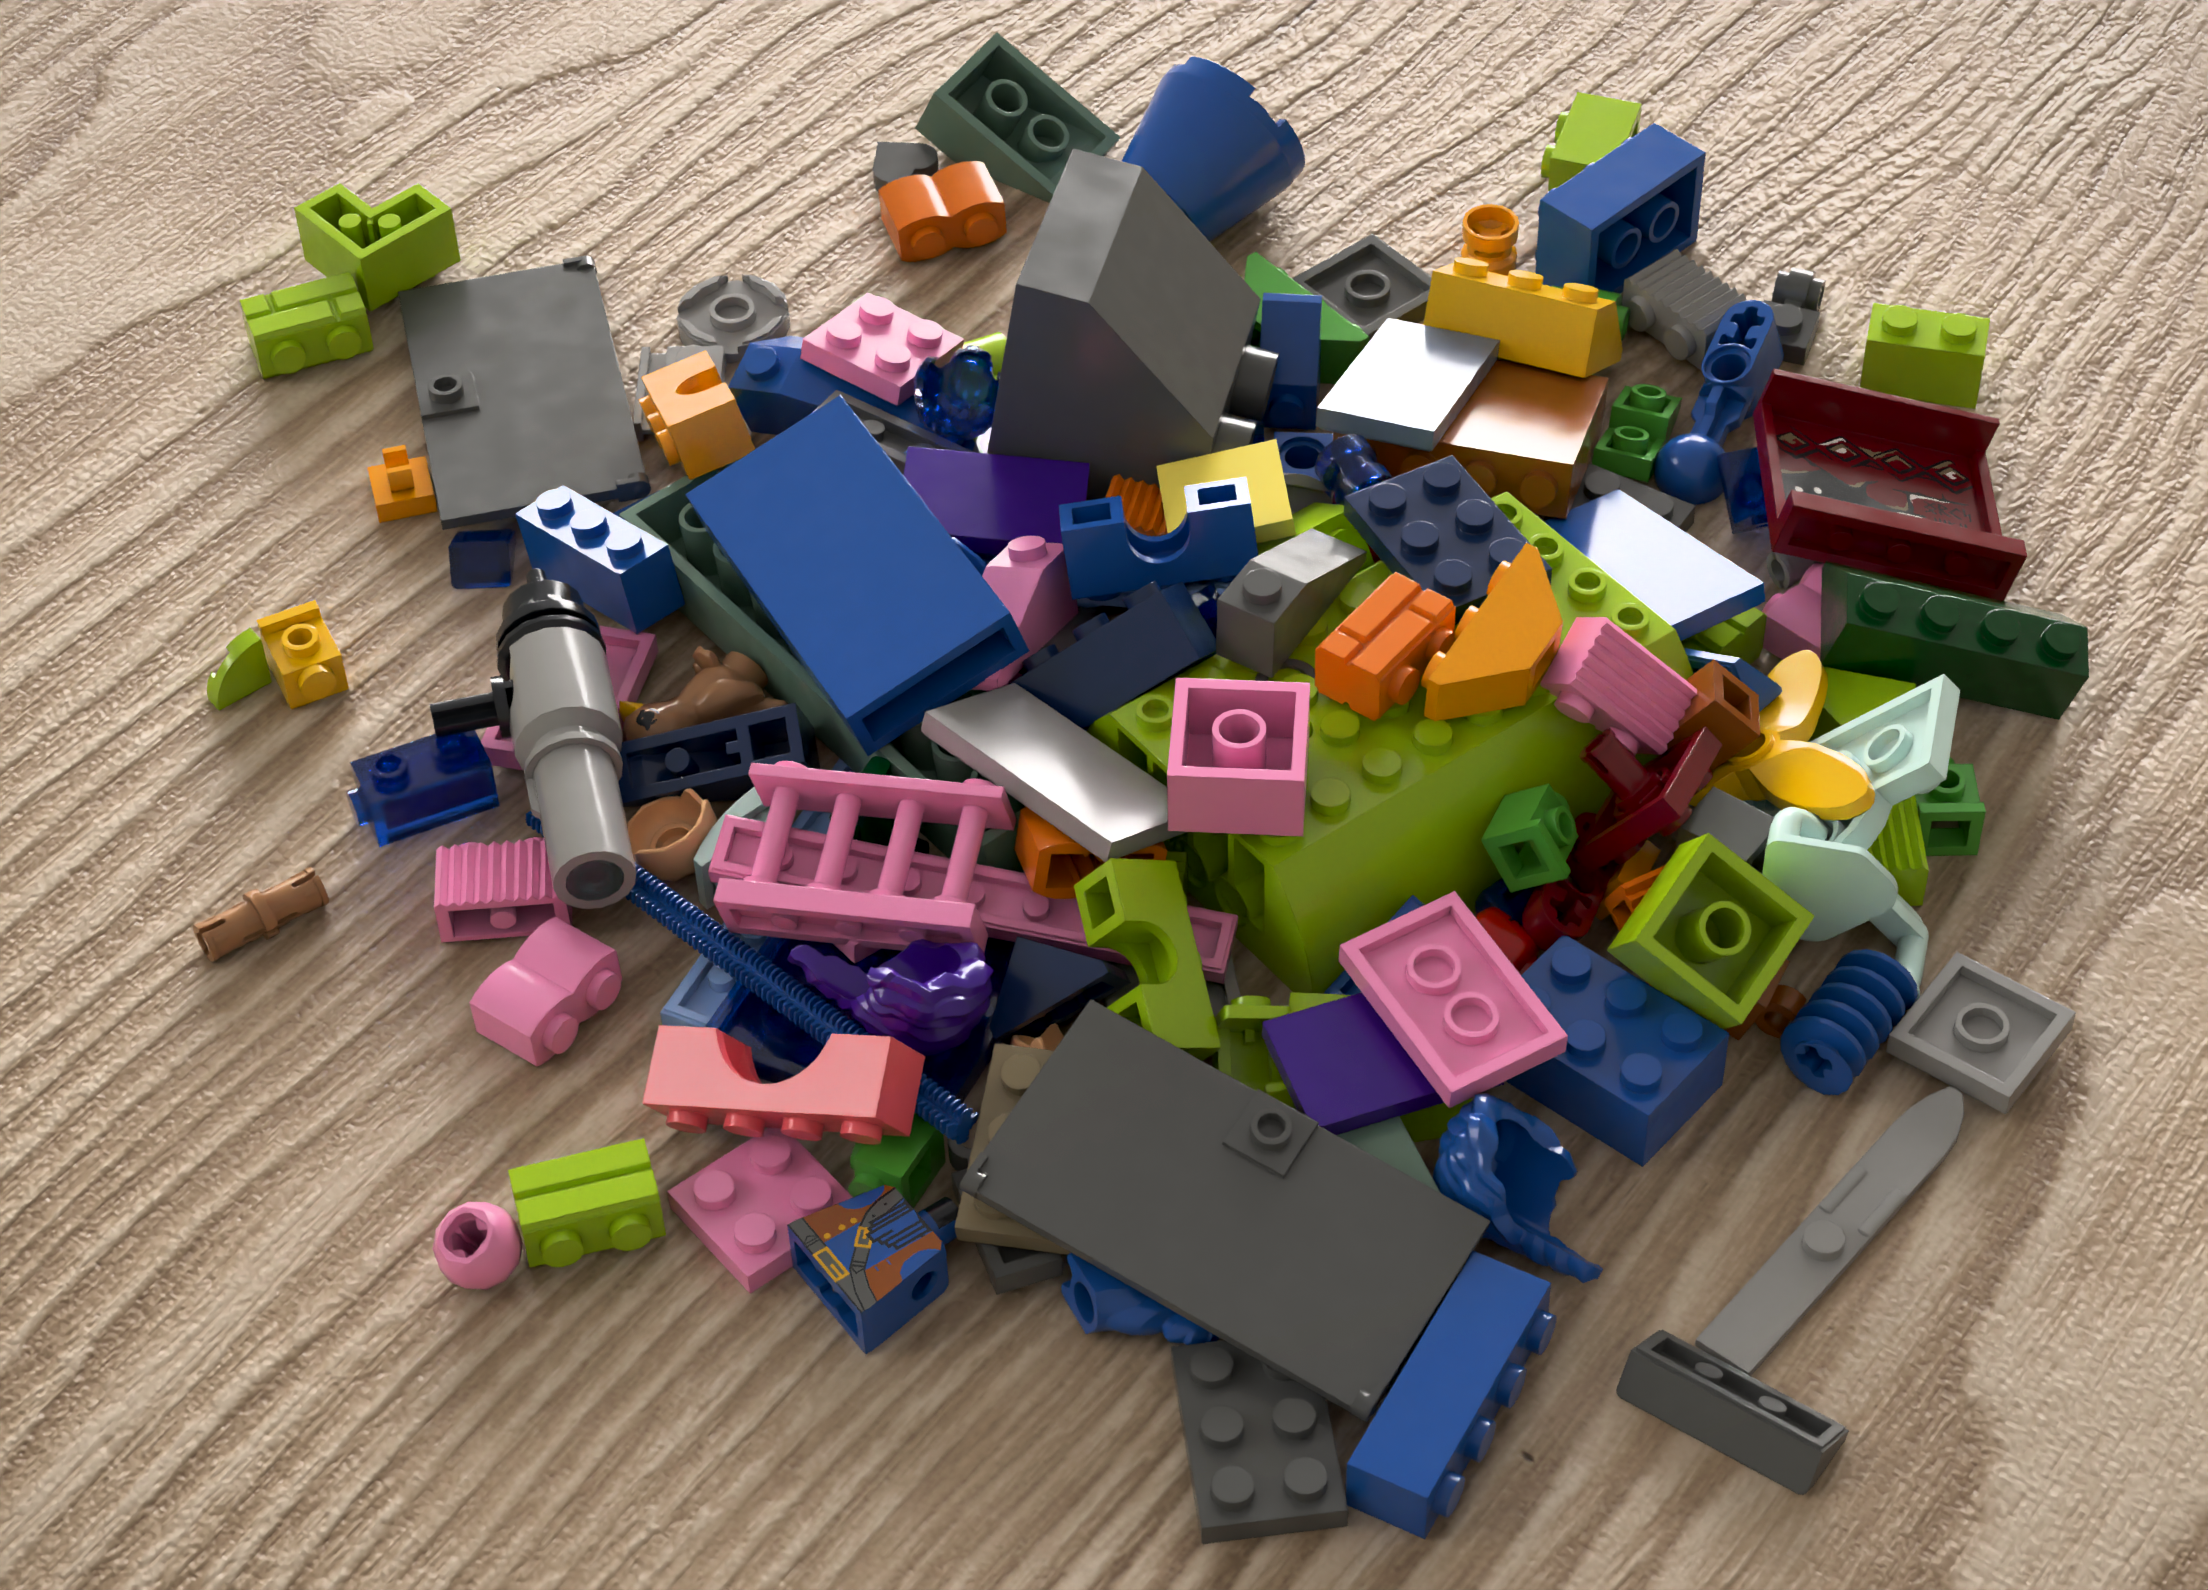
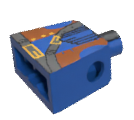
[787,1185,958,1355]

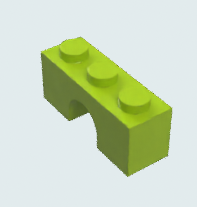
[1074,858,1221,1061]

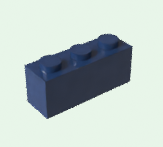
[1008,581,1216,730]

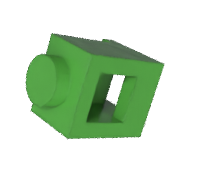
[1915,757,1986,856]
[1481,783,1579,893]
[848,1112,946,1209]

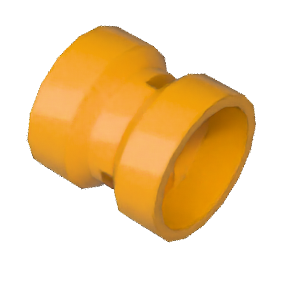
[1461,204,1519,276]

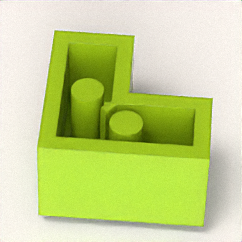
[294,183,461,312]

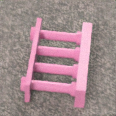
[713,761,1016,952]

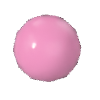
[433,1202,523,1290]

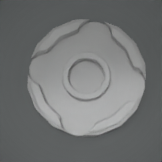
[677,275,790,363]

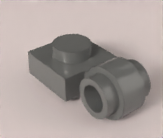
[1764,267,1825,366]

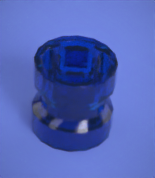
[1314,434,1393,505]

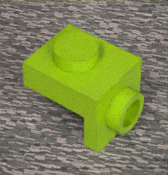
[1212,996,1291,1092]

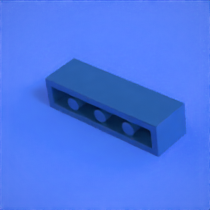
[1346,1251,1557,1539]

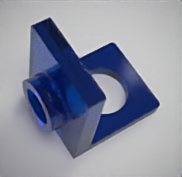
[1717,447,1768,534]

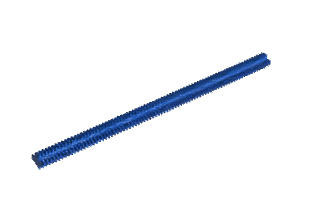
[525,811,979,1145]

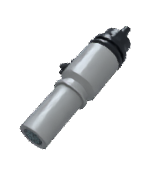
[430,568,636,909]

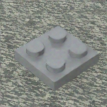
[1886,952,2076,1114]

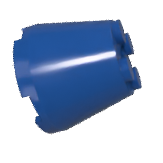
[1122,56,1305,242]

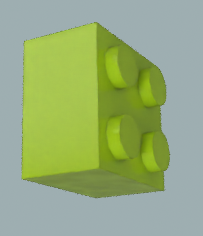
[1606,833,1815,1029]

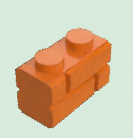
[1315,572,1456,722]

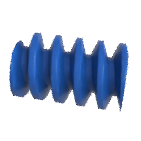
[1781,949,1918,1095]

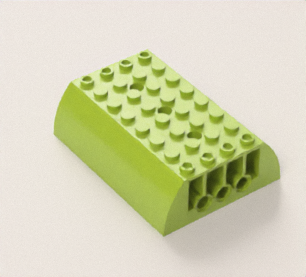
[1086,491,1693,994]

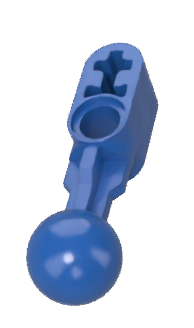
[1654,300,1784,505]

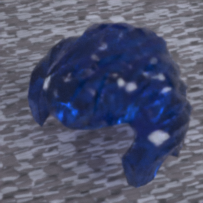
[914,345,1001,441]

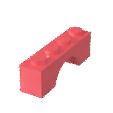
[642,1025,925,1145]

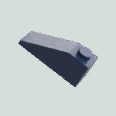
[618,703,820,807]

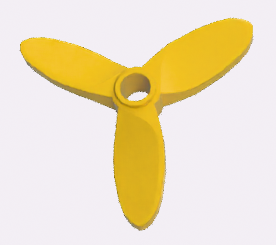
[1689,650,1875,820]

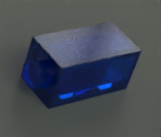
[346,730,500,847]

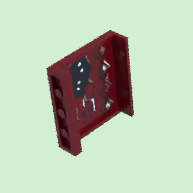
[1753,368,2027,601]

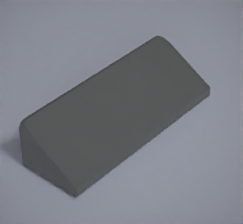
[1616,1329,1849,1495]

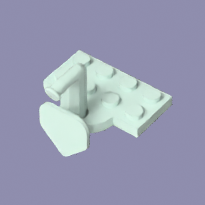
[1744,674,1960,1009]

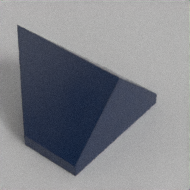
[989,937,1131,1045]

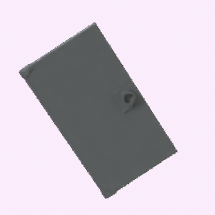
[398,256,651,530]
[959,1000,1490,1422]

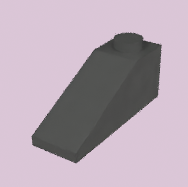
[1216,528,1367,678]

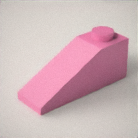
[972,536,1078,691]

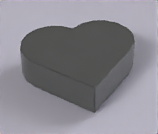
[873,142,939,193]

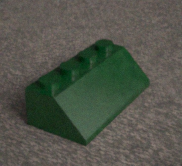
[1820,561,2089,720]

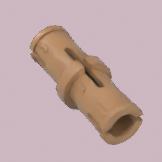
[193,867,329,963]

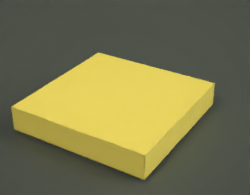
[1156,439,1296,544]

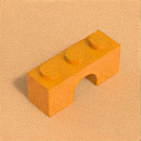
[638,350,755,480]

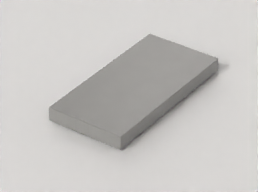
[921,683,1186,862]

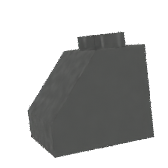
[987,149,1279,501]

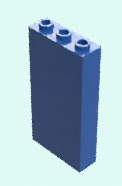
[685,395,1030,756]

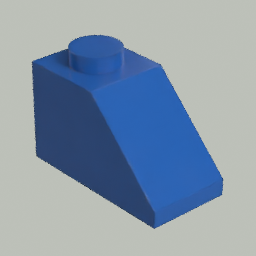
[1258,293,1322,430]

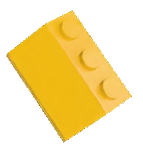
[1423,258,1623,378]

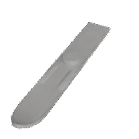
[1695,1086,1964,1376]

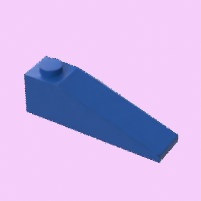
[728,336,977,446]

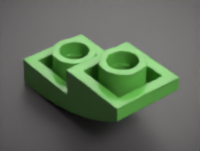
[1592,384,1682,482]

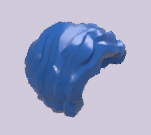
[1433,1093,1603,1283]

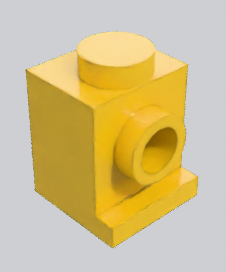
[257,600,349,710]

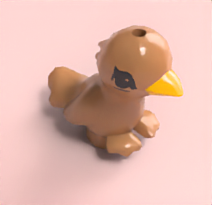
[619,645,788,742]

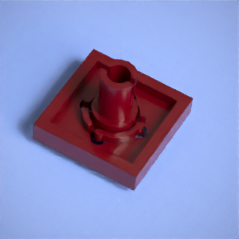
[1573,726,1722,874]

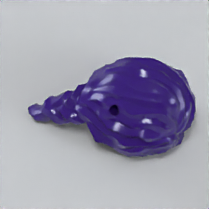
[787,939,994,1056]

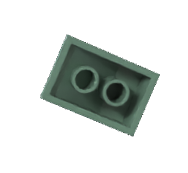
[915,32,1121,203]

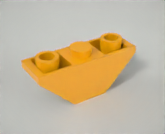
[1421,542,1563,721]

